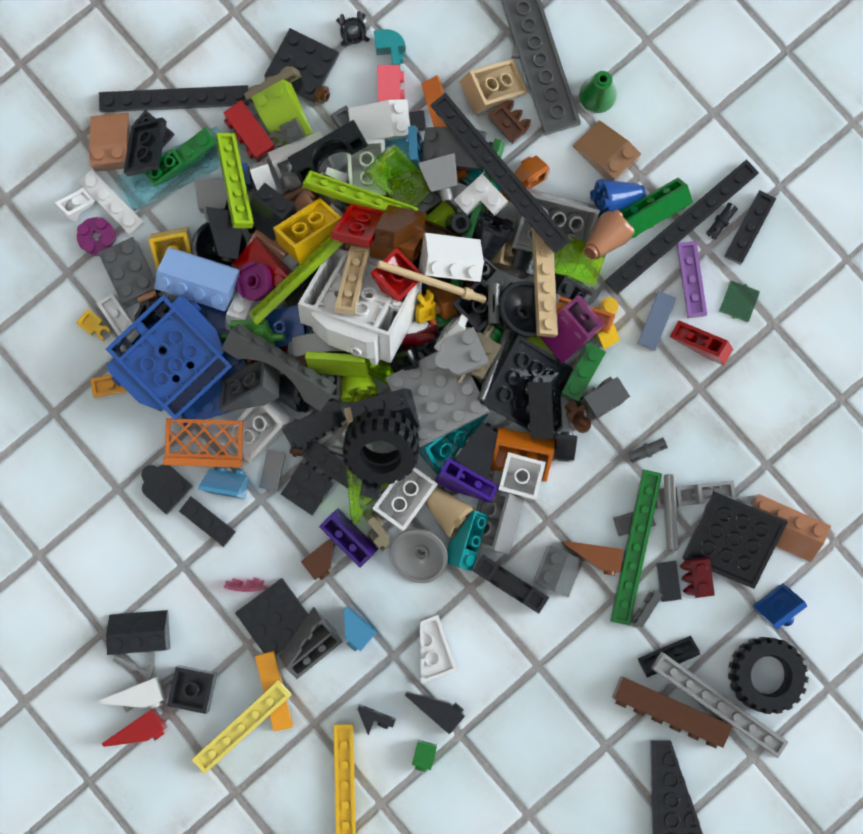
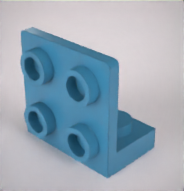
[385,125,423,177]

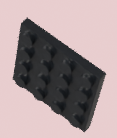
[480,333,573,431]
[682,489,788,589]

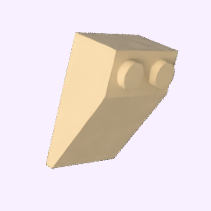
[459,59,529,115]

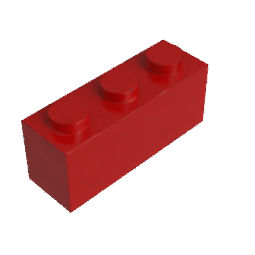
[223,100,276,162]

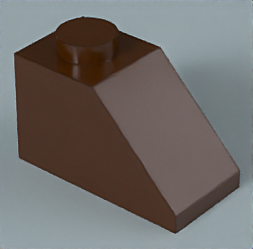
[301,539,335,580]

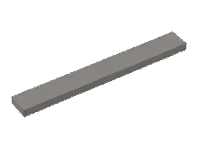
[651,652,789,758]

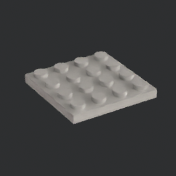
[385,351,490,448]

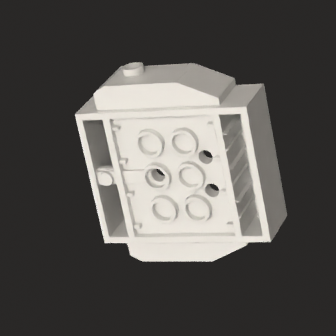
[298,248,422,365]

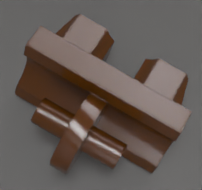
[564,400,591,433]

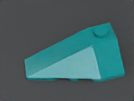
[419,414,488,474]

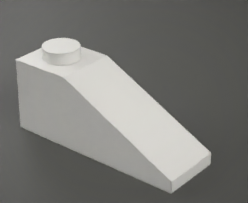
[99,677,167,709]

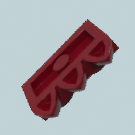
[680,557,715,598]

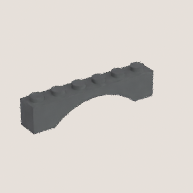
[222,324,337,412]

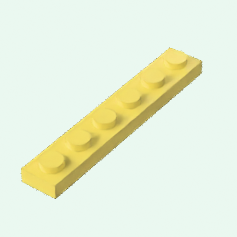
[192,680,291,774]

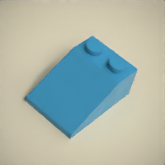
[198,467,249,499]

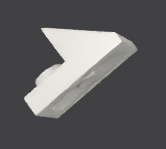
[54,188,95,222]

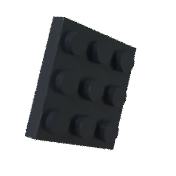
[264,28,340,102]
[235,578,308,655]

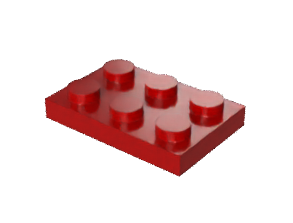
[331,204,385,248]

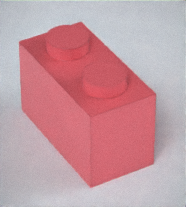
[377,65,405,102]

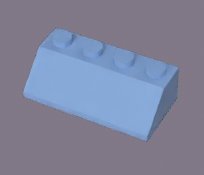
[154,247,240,311]

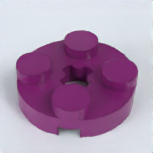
[77,217,116,256]
[236,262,273,301]

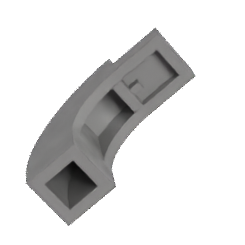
[288,333,349,361]

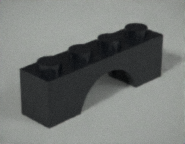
[288,119,368,184]
[472,555,549,614]

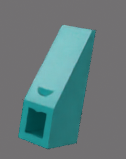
[447,510,489,571]

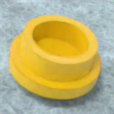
[599,297,619,314]

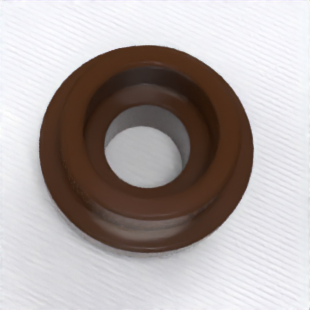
[314,86,330,105]

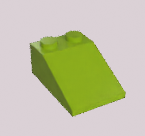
[251,79,313,148]

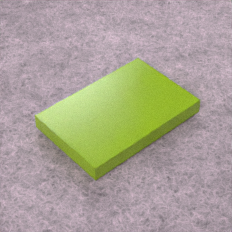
[305,351,368,377]

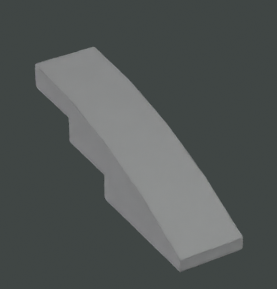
[655,480,736,509]

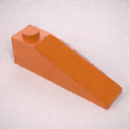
[485,155,550,211]

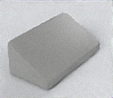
[259,450,286,491]

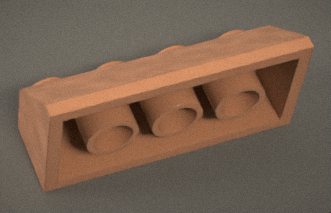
[750,494,831,562]

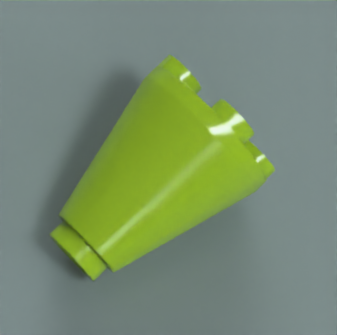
[340,353,379,403]

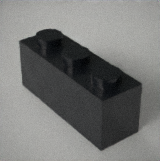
[282,400,346,450]

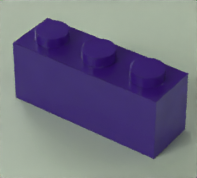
[319,508,379,568]

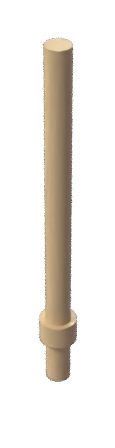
[376,260,487,303]

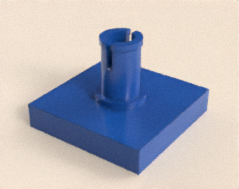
[265,305,307,347]
[753,583,807,630]

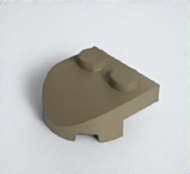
[362,508,390,552]

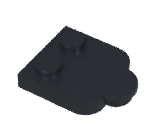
[141,464,193,515]

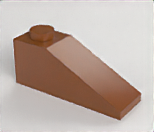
[563,541,623,576]

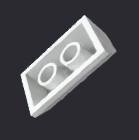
[268,131,336,192]
[418,232,484,282]
[372,468,438,531]

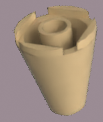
[425,487,475,538]

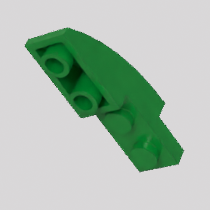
[145,127,218,187]

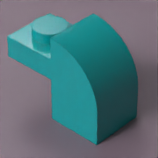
[374,29,406,65]

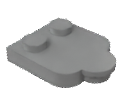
[435,327,489,376]

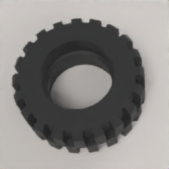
[343,409,419,485]
[728,637,809,714]

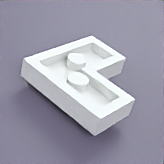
[454,174,509,216]
[434,314,468,351]

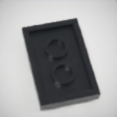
[123,117,167,177]

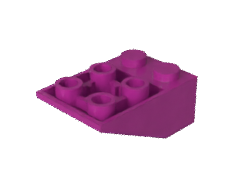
[539,296,606,363]

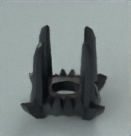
[336,11,370,47]

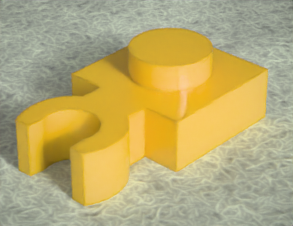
[415,289,436,324]
[76,309,112,341]

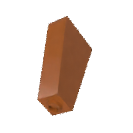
[345,231,426,264]

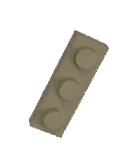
[244,66,301,104]

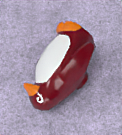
[400,318,438,348]

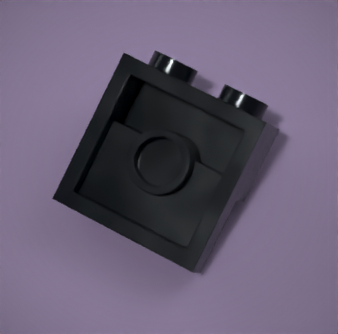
[281,461,334,516]

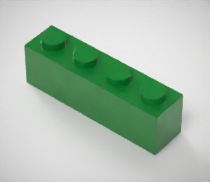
[620,178,693,240]

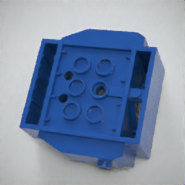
[106,295,233,420]

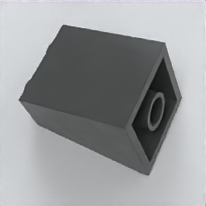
[533,546,583,597]

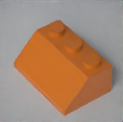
[490,427,555,482]

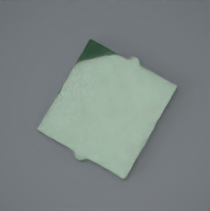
[719,281,760,322]

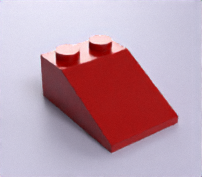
[231,237,293,301]

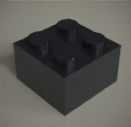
[167,665,218,714]

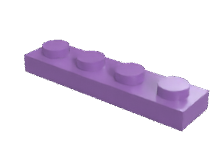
[677,241,707,319]

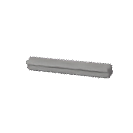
[664,474,678,550]

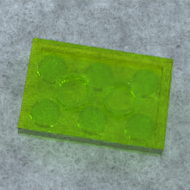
[554,236,606,286]

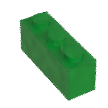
[561,343,606,404]

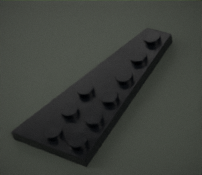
[650,740,703,834]

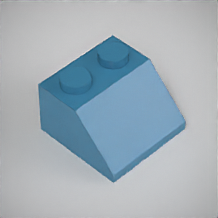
[343,606,378,651]

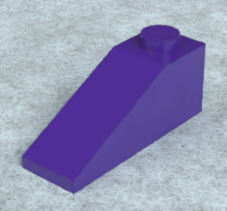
[434,458,499,503]

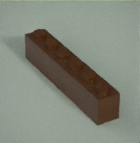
[612,676,732,749]

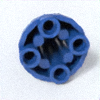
[590,179,646,218]

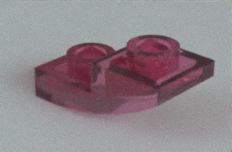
[224,577,268,592]

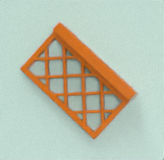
[163,418,244,468]

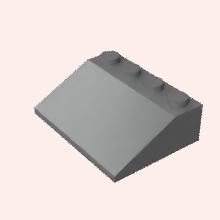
[511,188,600,264]

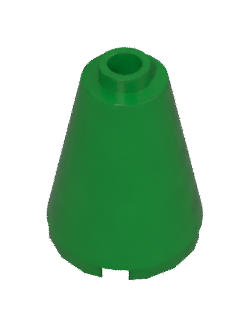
[579,71,617,113]

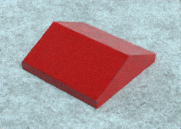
[370,248,423,302]

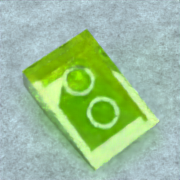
[363,145,430,207]

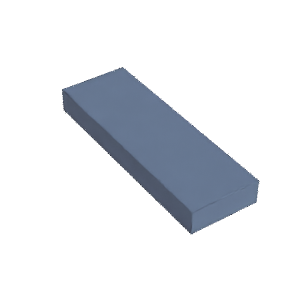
[637,291,676,351]

